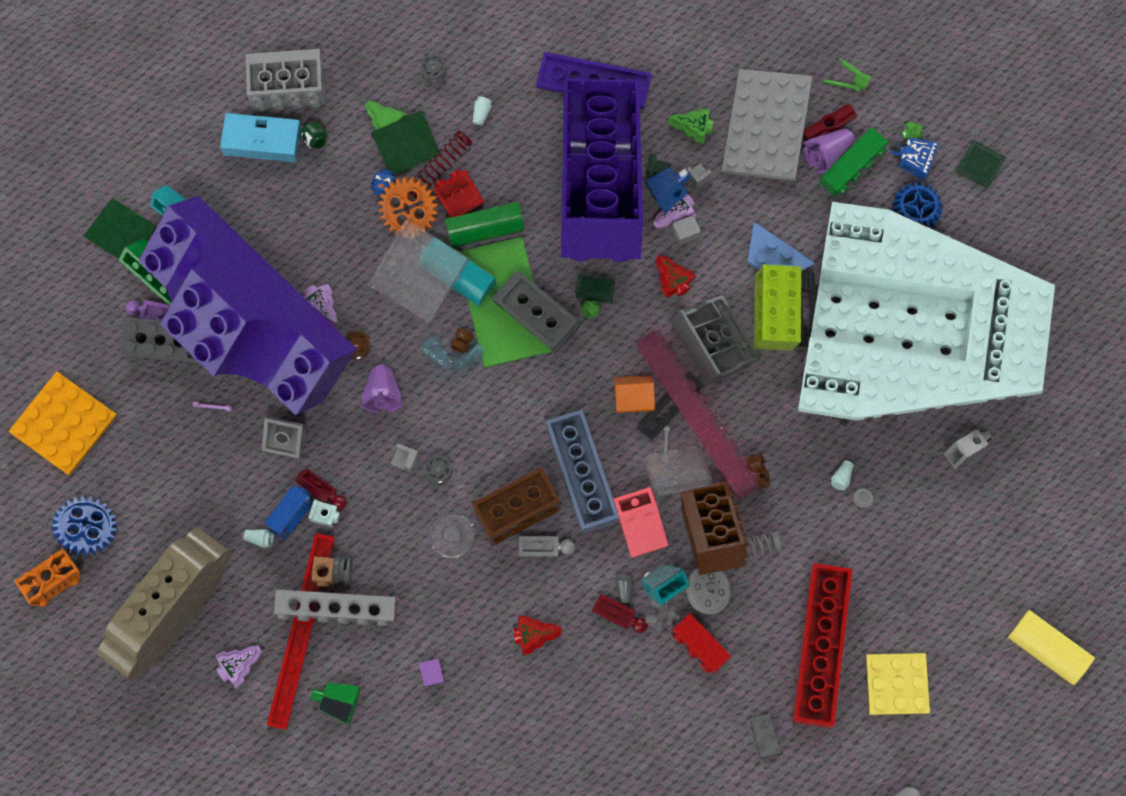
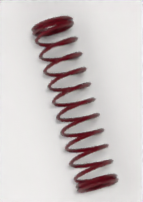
[410,131,472,200]

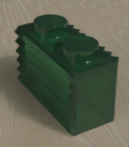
[575,274,616,304]

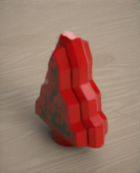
[656,254,697,298]
[513,616,562,655]

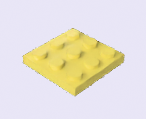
[866,653,930,715]

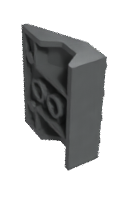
[670,295,760,385]

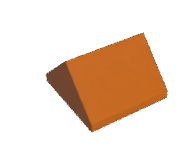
[614,375,655,413]

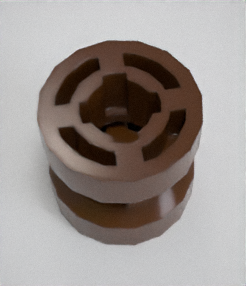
[450,328,474,354]

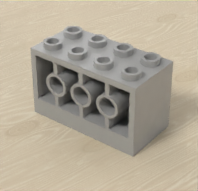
[246,49,326,111]

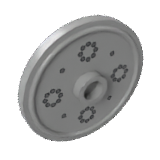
[686,568,731,615]

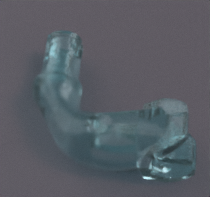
[421,337,486,371]

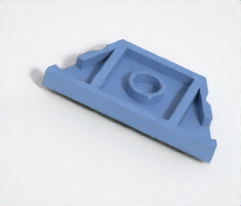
[747,222,814,271]

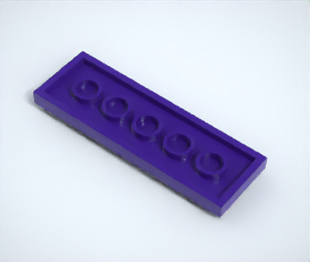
[536,52,652,109]

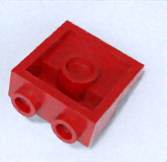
[433,169,484,218]

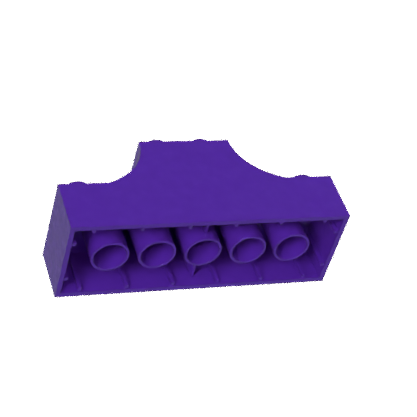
[561,79,643,262]
[139,196,357,415]

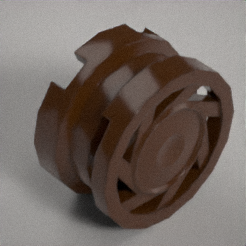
[345,331,371,360]

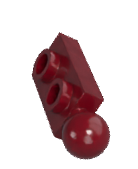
[295,469,347,510]
[592,594,648,633]

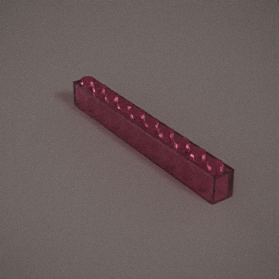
[635,331,759,500]

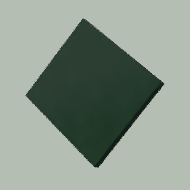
[371,110,440,176]
[83,198,157,259]

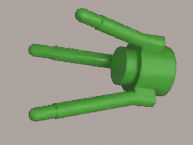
[823,58,871,92]

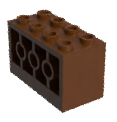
[472,467,561,547]
[680,481,748,575]

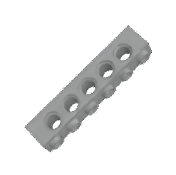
[274,590,395,626]

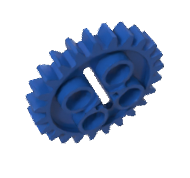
[52,496,117,557]

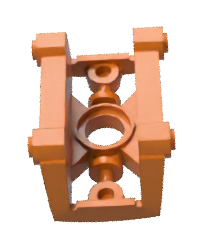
[14,548,80,607]

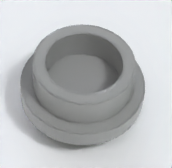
[853,488,873,508]

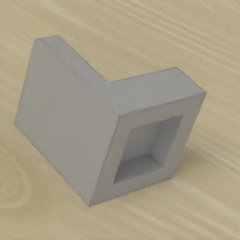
[686,164,712,190]
[672,216,701,245]
[391,443,419,473]

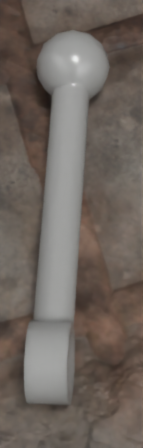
[662,425,671,464]

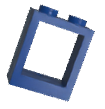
[265,485,313,541]

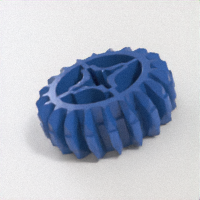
[892,182,943,228]

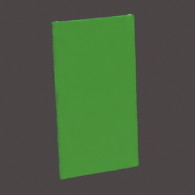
[458,237,551,368]

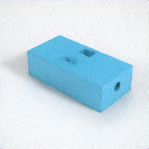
[220,113,302,162]

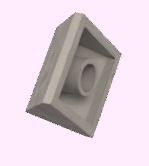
[262,416,306,459]

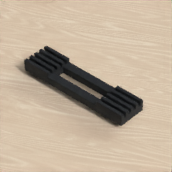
[798,272,816,347]
[637,372,703,441]

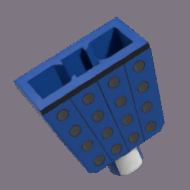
[645,168,691,213]

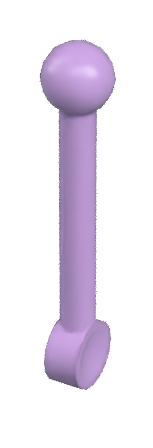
[193,402,233,412]

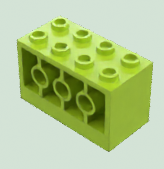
[754,265,801,351]

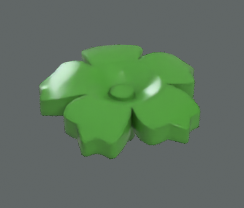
[901,122,923,142]

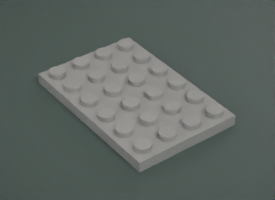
[722,69,813,181]

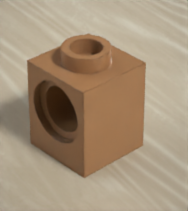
[312,557,335,587]

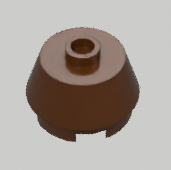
[737,453,770,491]

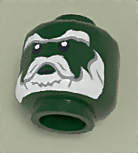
[300,121,328,149]

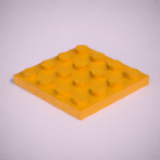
[8,371,118,476]

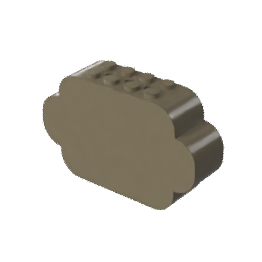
[97,527,232,681]

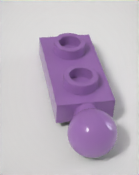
[126,300,170,320]

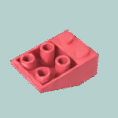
[613,487,668,558]

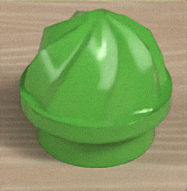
[581,300,601,319]

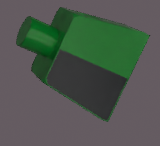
[311,683,361,725]

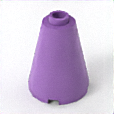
[803,129,855,174]

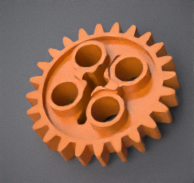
[378,176,439,238]

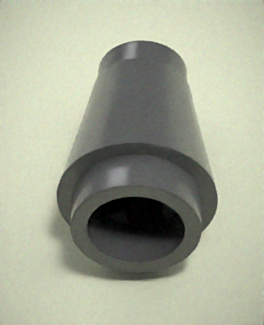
[615,575,635,603]

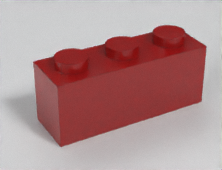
[672,613,731,675]

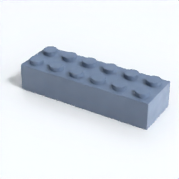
[546,410,619,534]

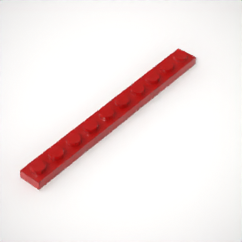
[267,533,335,730]

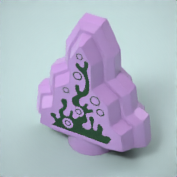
[653,194,697,229]
[303,284,338,326]
[215,646,263,688]

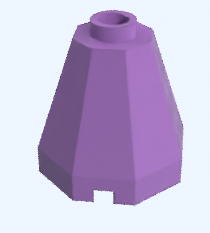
[362,364,402,413]

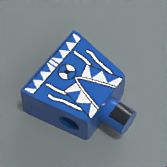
[891,138,939,181]

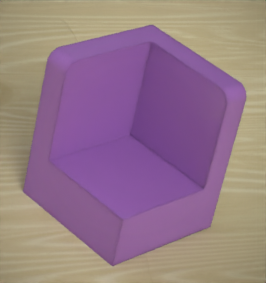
[419,659,445,686]

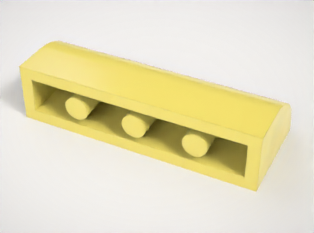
[1008,610,1095,685]

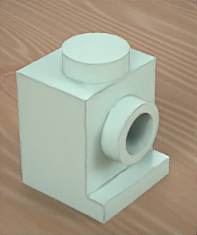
[308,500,340,528]

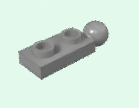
[519,536,576,557]

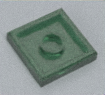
[955,140,1006,189]

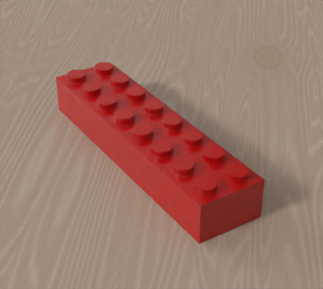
[792,563,853,729]

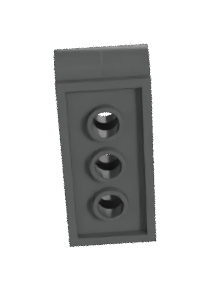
[491,270,580,354]
[120,317,198,363]

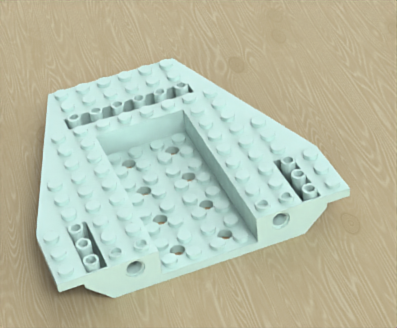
[798,202,1055,420]

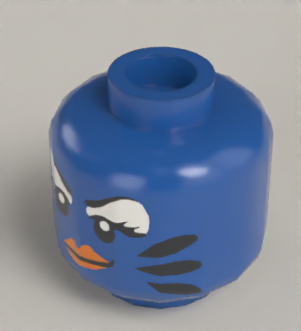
[371,169,396,197]

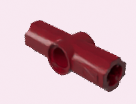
[803,103,857,141]

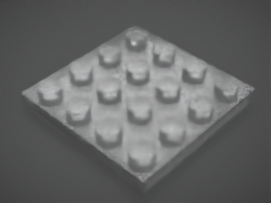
[368,220,470,324]

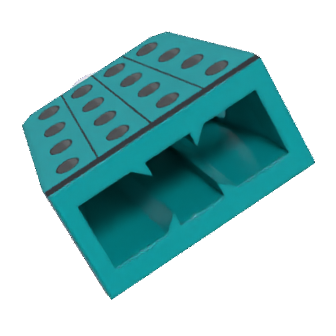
[642,565,690,605]

